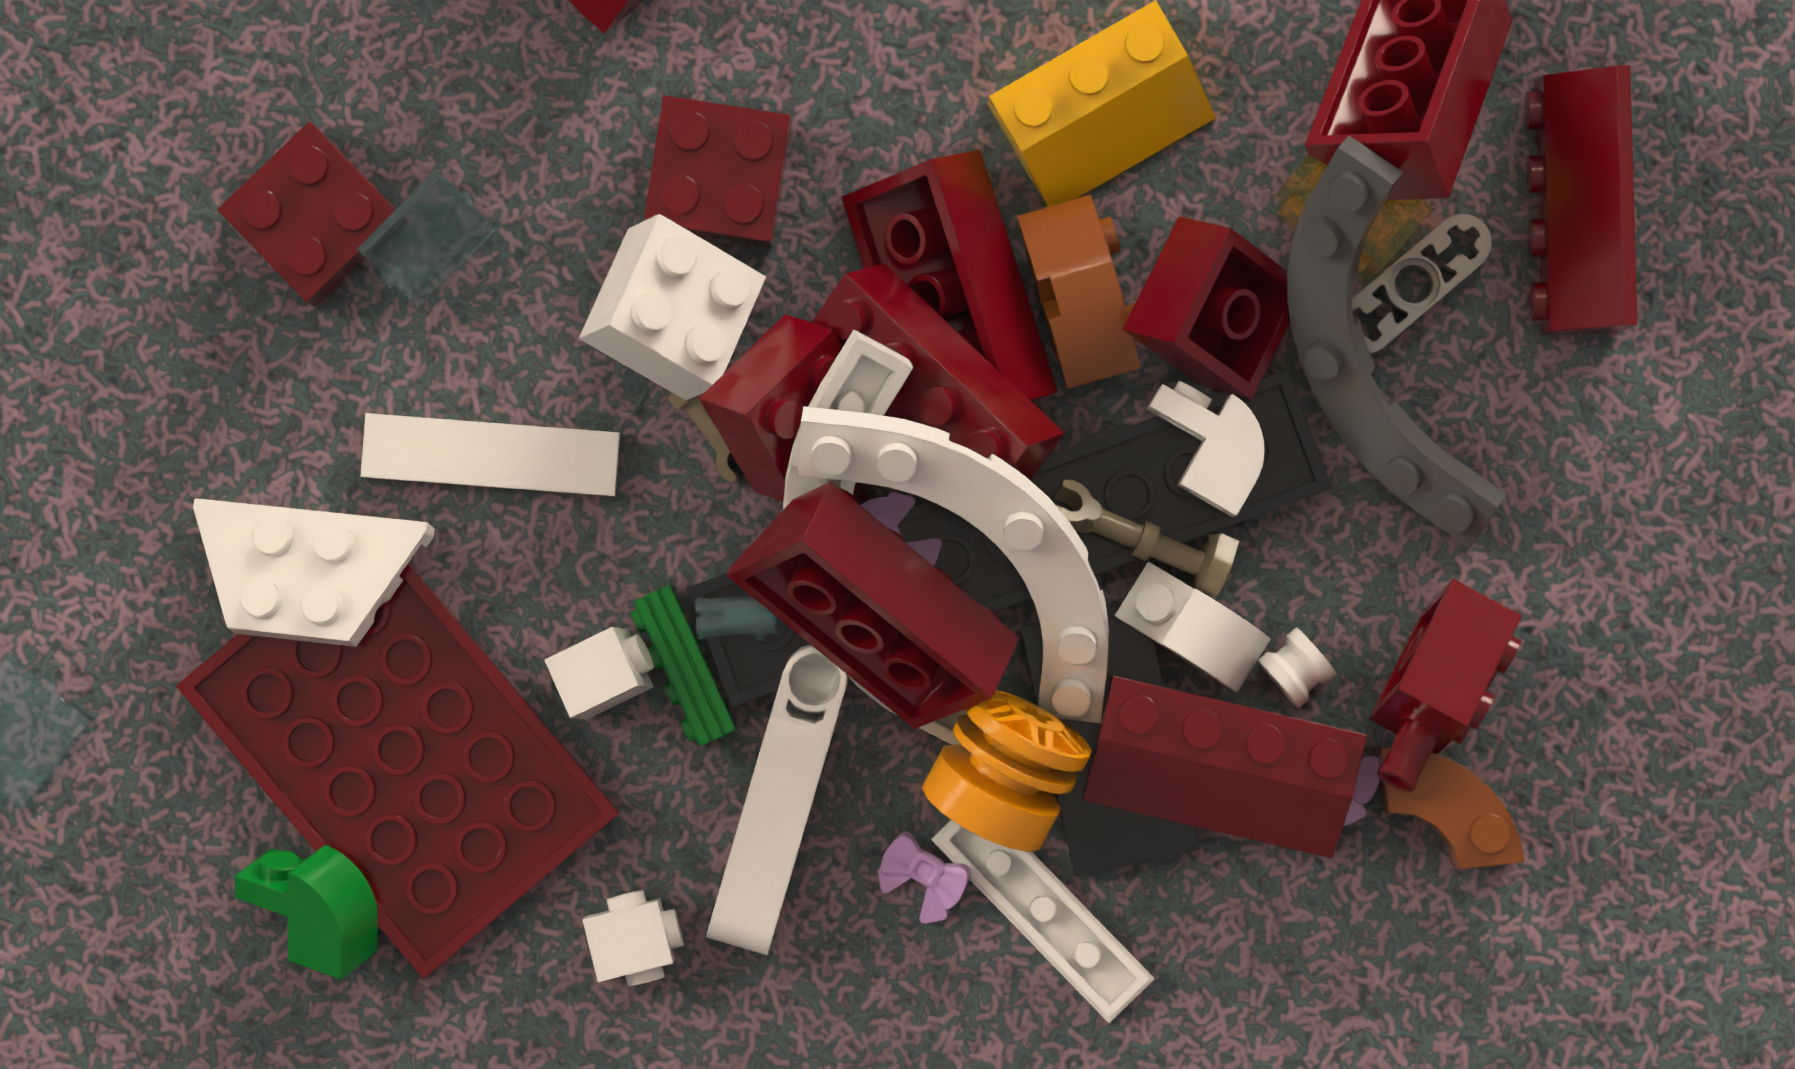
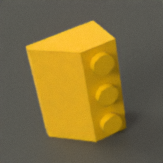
[987,0,1216,207]

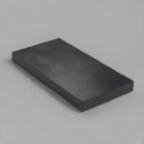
[1020,605,1200,877]

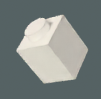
[545,627,654,720]

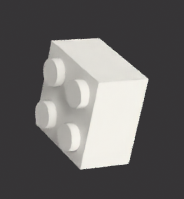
[579,214,766,400]

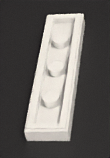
[360,413,621,497]
[931,820,1155,1023]

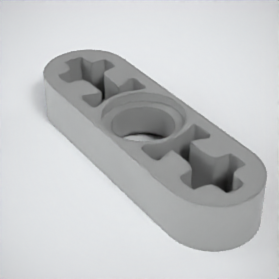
[1352,214,1492,354]

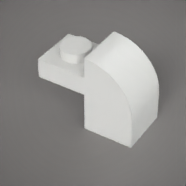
[1147,381,1265,517]
[1115,561,1271,693]

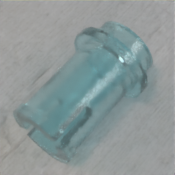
[695,596,777,640]

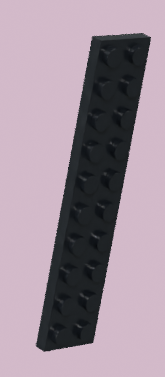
[688,369,1332,708]

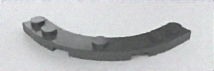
[1287,136,1507,548]

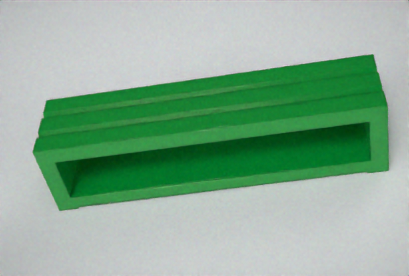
[630,585,737,746]

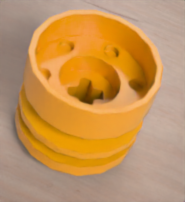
[922,689,1092,852]

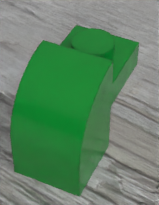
[235,845,378,980]

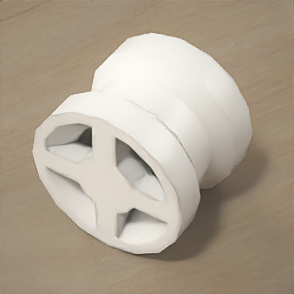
[1257,627,1337,708]

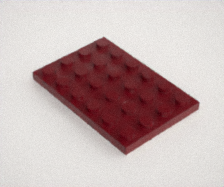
[176,562,621,980]

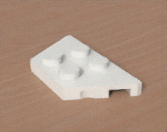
[193,498,435,647]

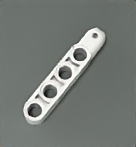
[706,645,848,955]

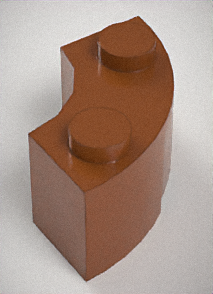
[1017,195,1141,389]
[1374,746,1525,869]

